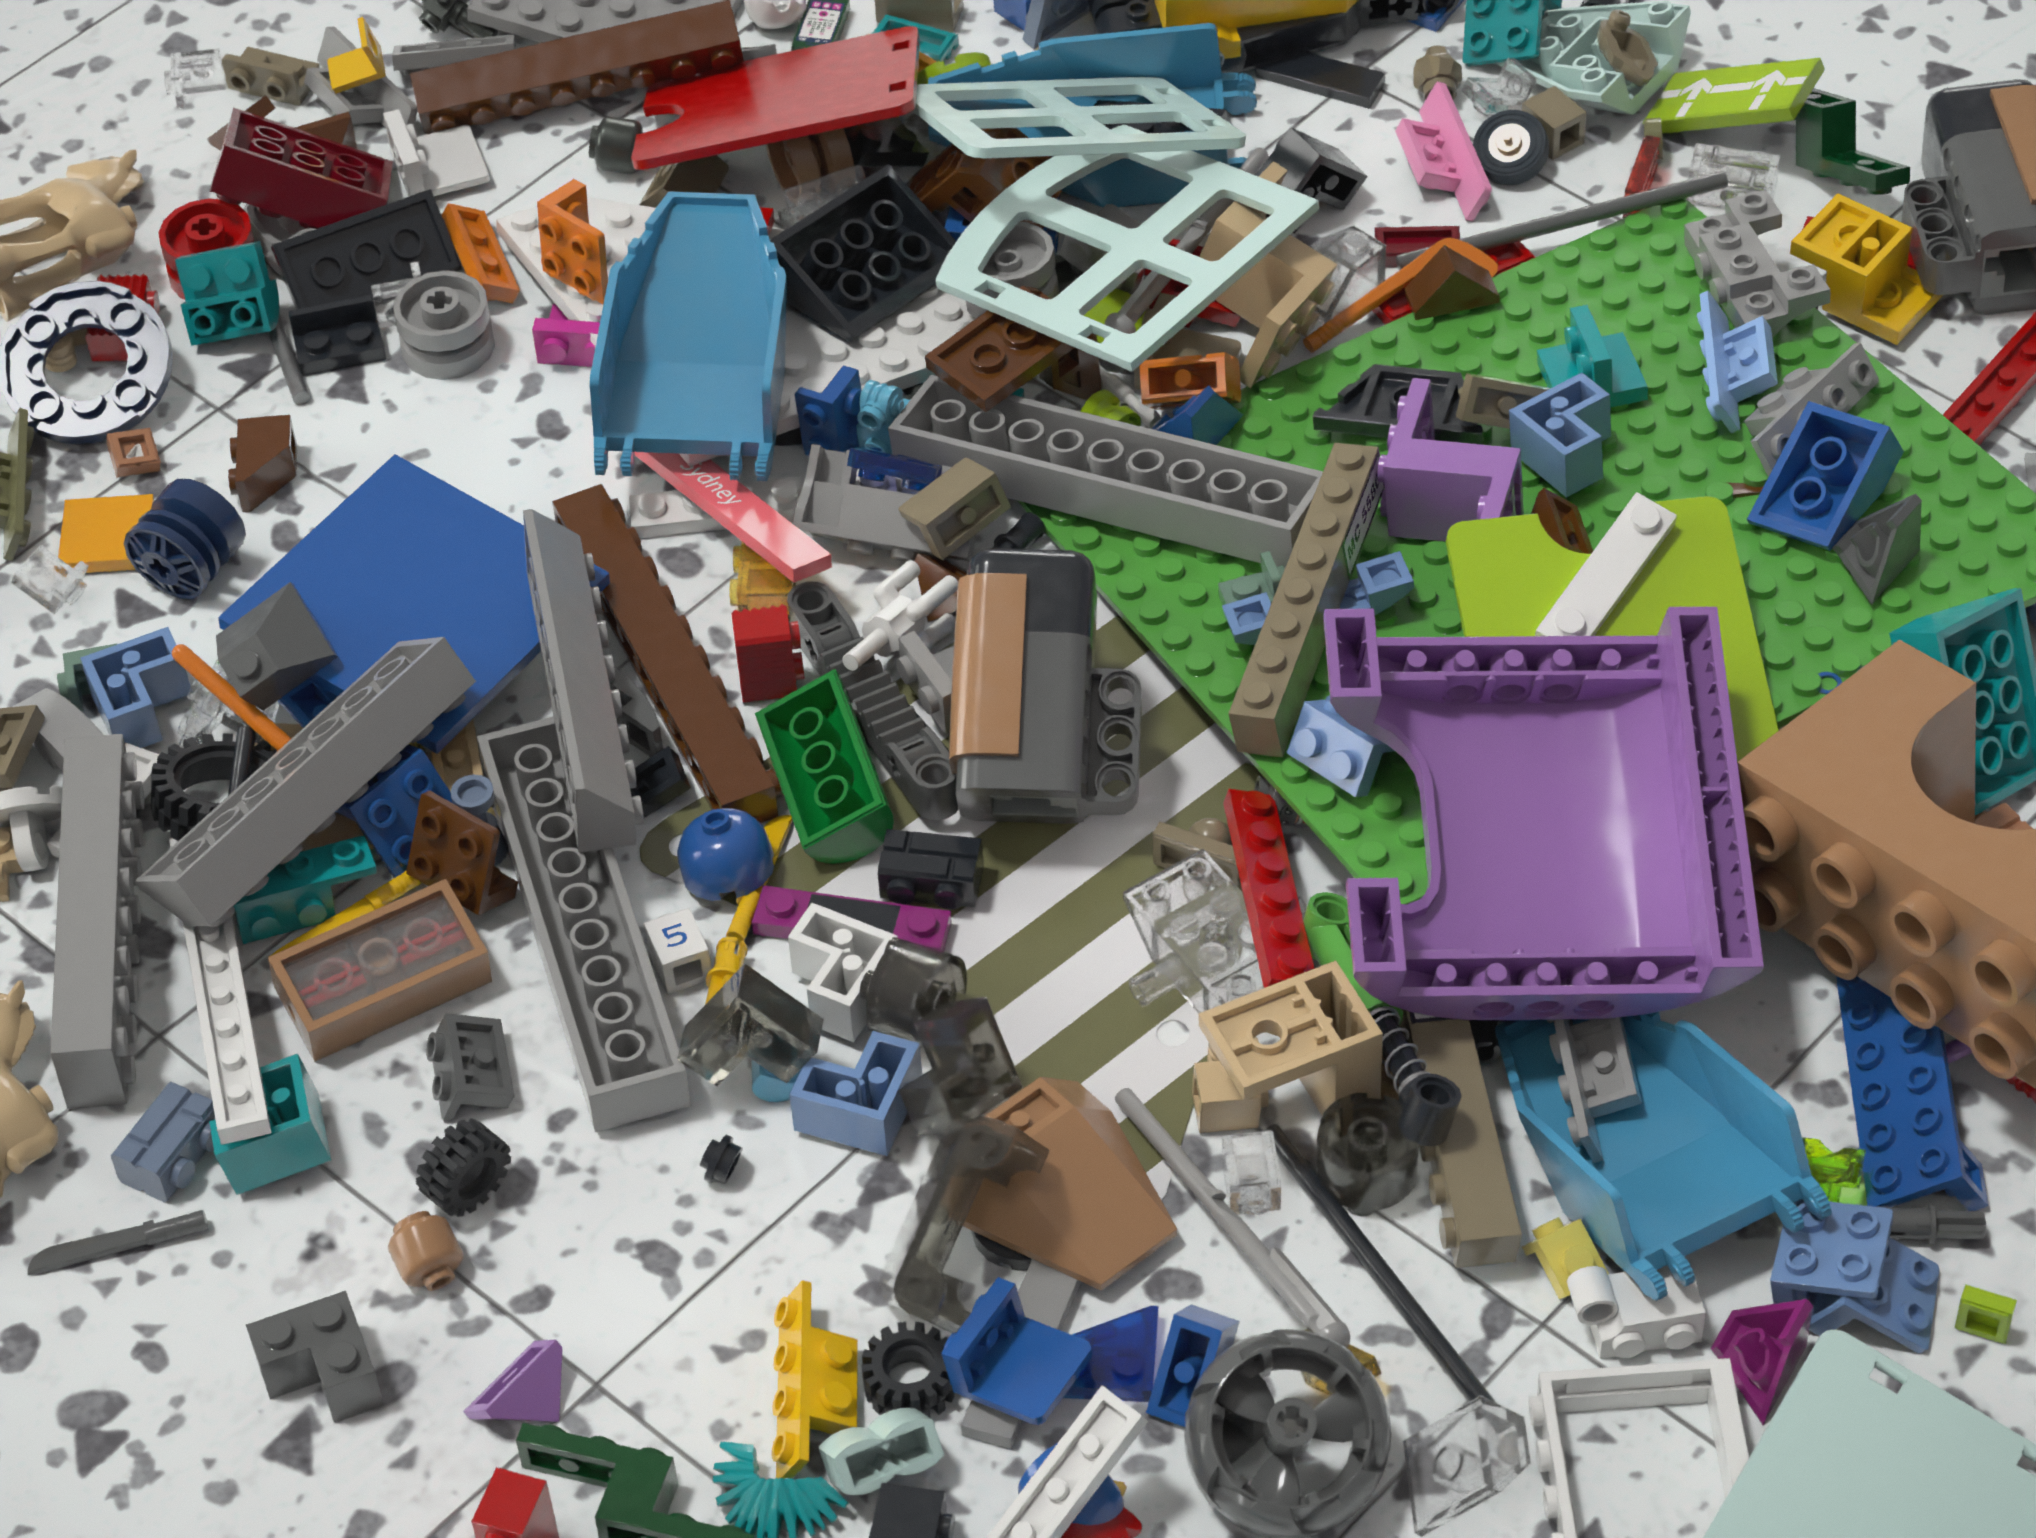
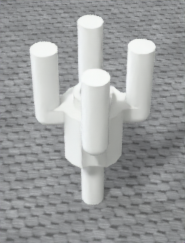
[842,560,958,671]

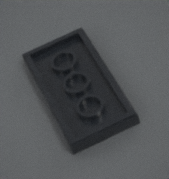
[271,189,462,309]

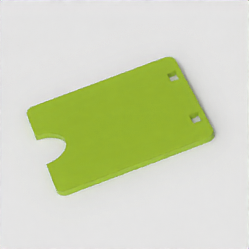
[1446,496,1779,762]

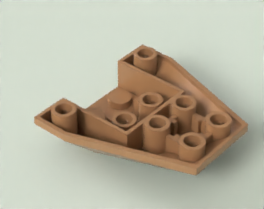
[926,1077,1177,1291]

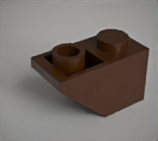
[228,414,297,512]

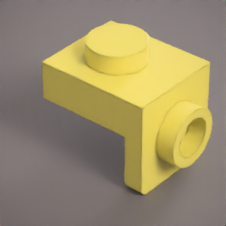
[1522,1217,1609,1299]

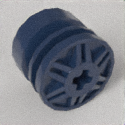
[123,479,246,599]

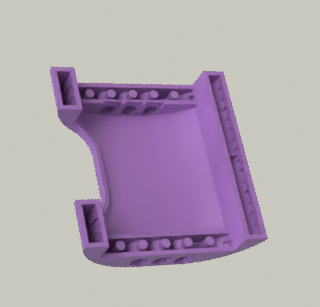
[1323,607,1764,1020]

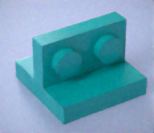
[1537,305,1648,408]

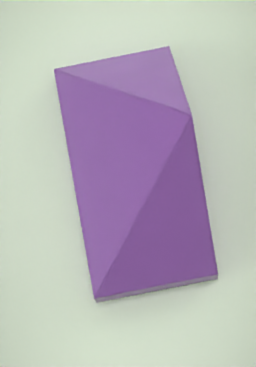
[463,1339,563,1422]

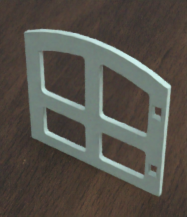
[936,124,1319,372]

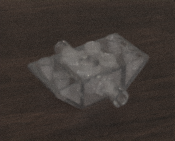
[1123,849,1307,1014]

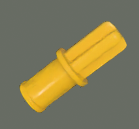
[704,937,748,1025]

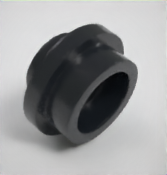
[700,1134,743,1184]

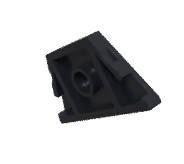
[1313,364,1484,445]

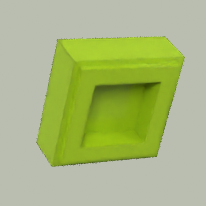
[1954,1284,2017,1344]

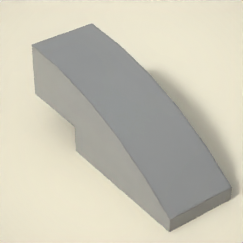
[12,688,104,772]

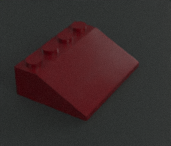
[209,107,393,229]

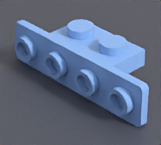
[1697,290,1778,433]

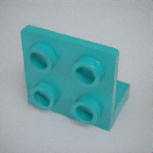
[1462,0,1562,66]

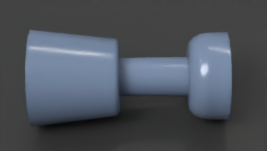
[450,774,508,866]

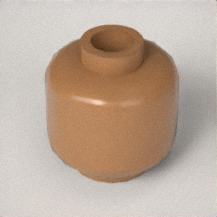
[387,1211,464,1291]

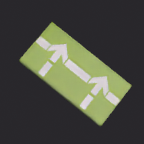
[1643,57,1825,134]

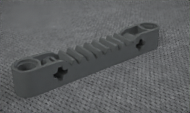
[787,581,959,820]

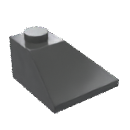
[216,582,338,711]

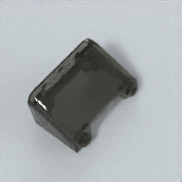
[878,1116,1050,1334]

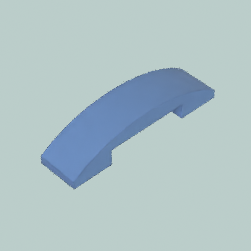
[1222,551,1415,645]

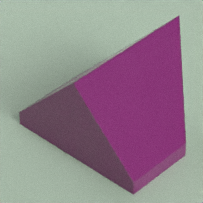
[1710,1299,1813,1425]

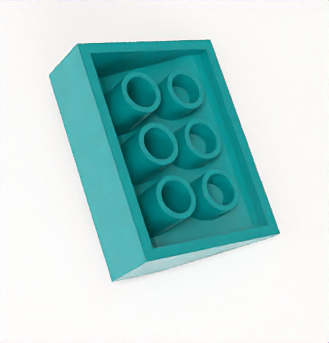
[1889,588,2036,815]

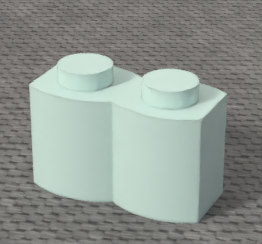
[818,1408,944,1495]

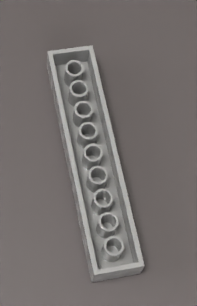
[888,375,1323,568]
[477,717,692,1132]

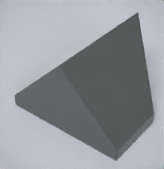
[1832,493,1922,605]

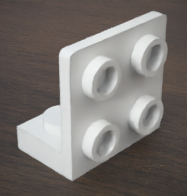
[383,109,490,197]

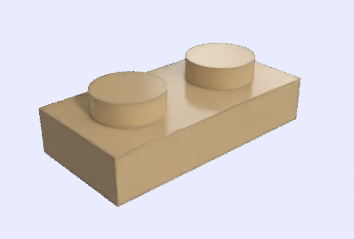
[431,719,484,791]

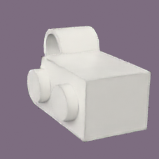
[1567,1261,1706,1359]

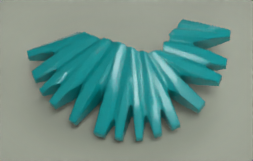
[713,1441,849,1538]

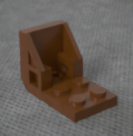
[908,128,1062,229]
[925,285,1102,412]

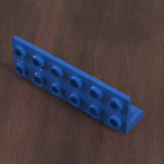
[1836,976,1988,1211]

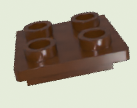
[406,791,518,916]

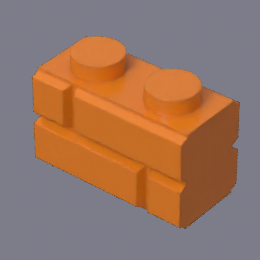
[1139,352,1241,410]

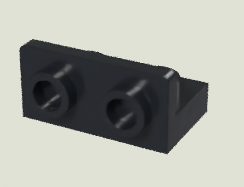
[288,295,387,376]

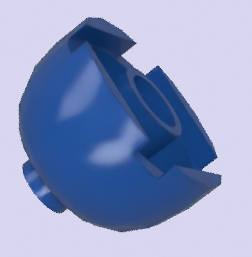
[677,808,774,901]

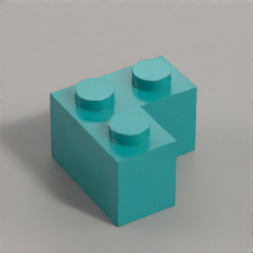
[209,1053,331,1195]

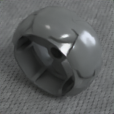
[1184,1329,1391,1538]

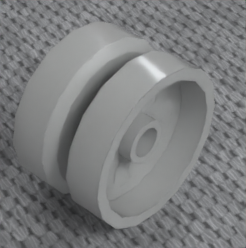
[965,222,1059,319]
[393,270,495,380]

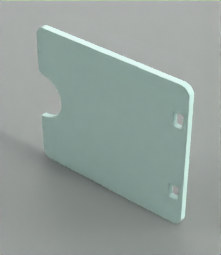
[1703,1329,2036,1538]

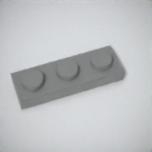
[392,35,516,75]

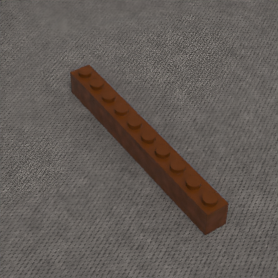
[552,484,782,823]

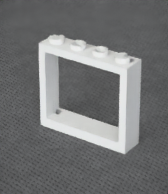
[1528,1358,1749,1538]

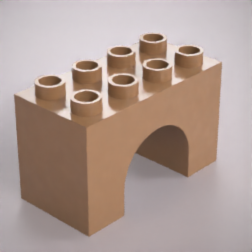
[1737,639,2036,1089]

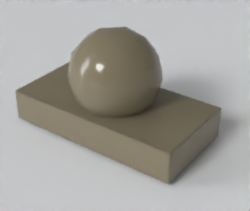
[1153,818,1242,893]

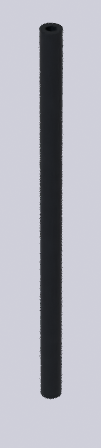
[1262,1124,1509,1431]

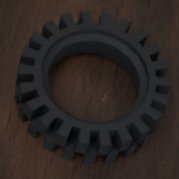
[151,733,277,841]

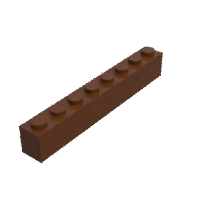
[410,0,744,135]

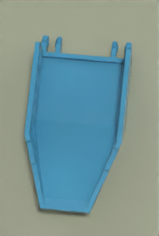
[928,23,1257,207]
[590,192,787,481]
[1495,1012,1832,1301]

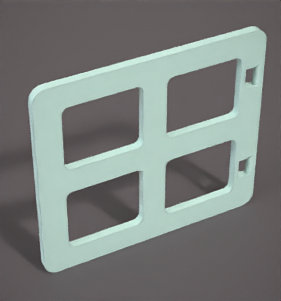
[913,77,1246,158]

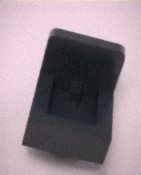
[630,746,691,818]

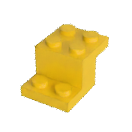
[1790,193,1943,345]

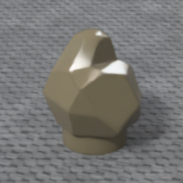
[1413,45,1462,100]

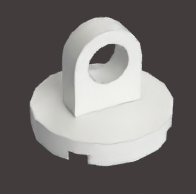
[0,786,62,872]

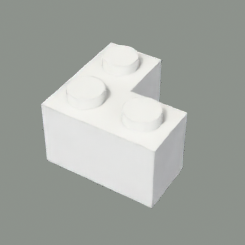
[788,903,901,1042]

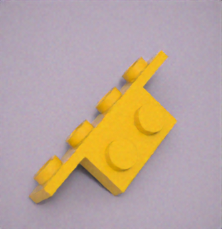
[771,1280,858,1479]

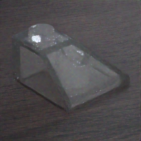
[1310,226,1386,324]
[1403,1396,1531,1537]

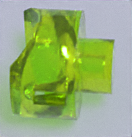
[1802,1137,1866,1203]

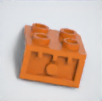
[537,179,608,305]

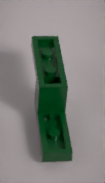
[1794,88,1910,195]
[516,1422,755,1538]

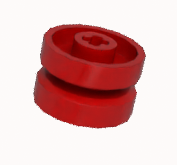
[158,198,255,300]

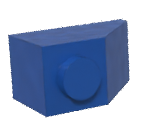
[1146,1304,1240,1427]

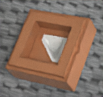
[106,428,161,478]

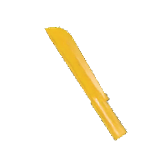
[726,815,793,944]
[267,871,422,958]

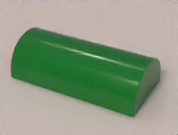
[755,669,894,864]

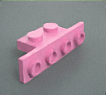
[1395,82,1492,221]

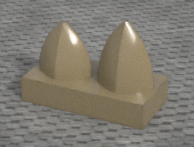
[1456,373,1550,429]

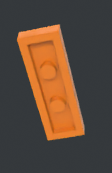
[442,203,520,304]

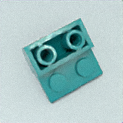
[175,241,280,346]

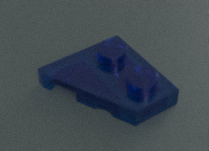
[847,445,942,491]
[1063,1306,1159,1402]

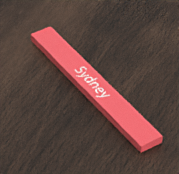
[635,452,832,583]

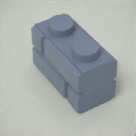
[111,1081,215,1202]

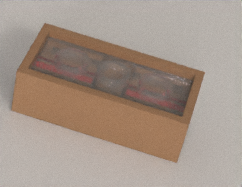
[268,879,492,1062]

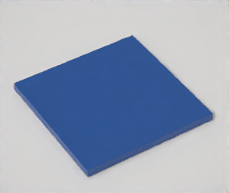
[218,454,610,754]

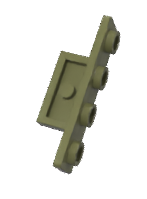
[0,408,34,561]

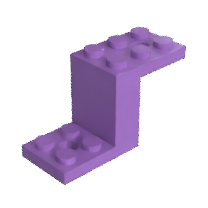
[1377,378,1524,542]

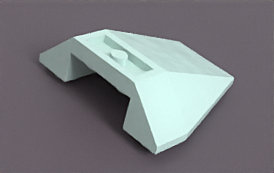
[1495,1,1691,115]

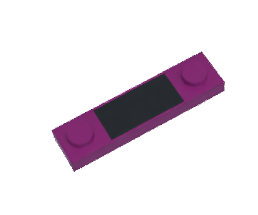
[752,885,952,960]

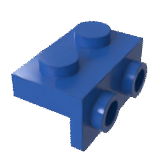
[794,365,862,456]

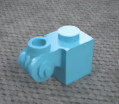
[856,380,910,467]

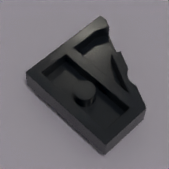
[843,117,929,167]

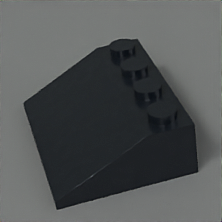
[770,164,956,342]

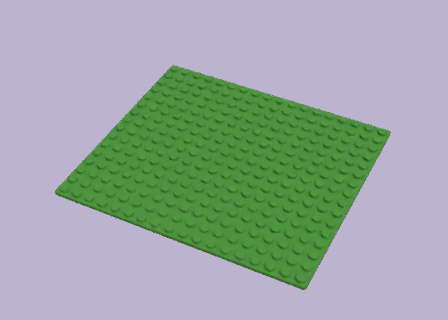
[1017,198,2036,904]

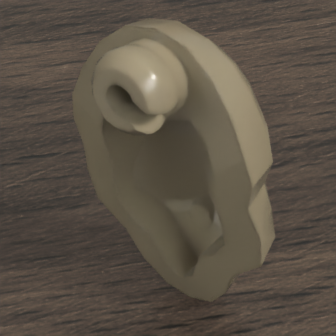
[1597,9,1658,86]

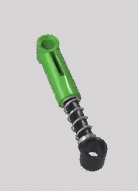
[1303,892,1462,1146]

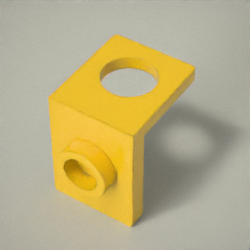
[327,17,386,94]

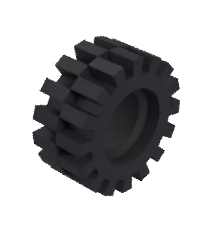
[416,1118,511,1217]
[861,1321,955,1418]

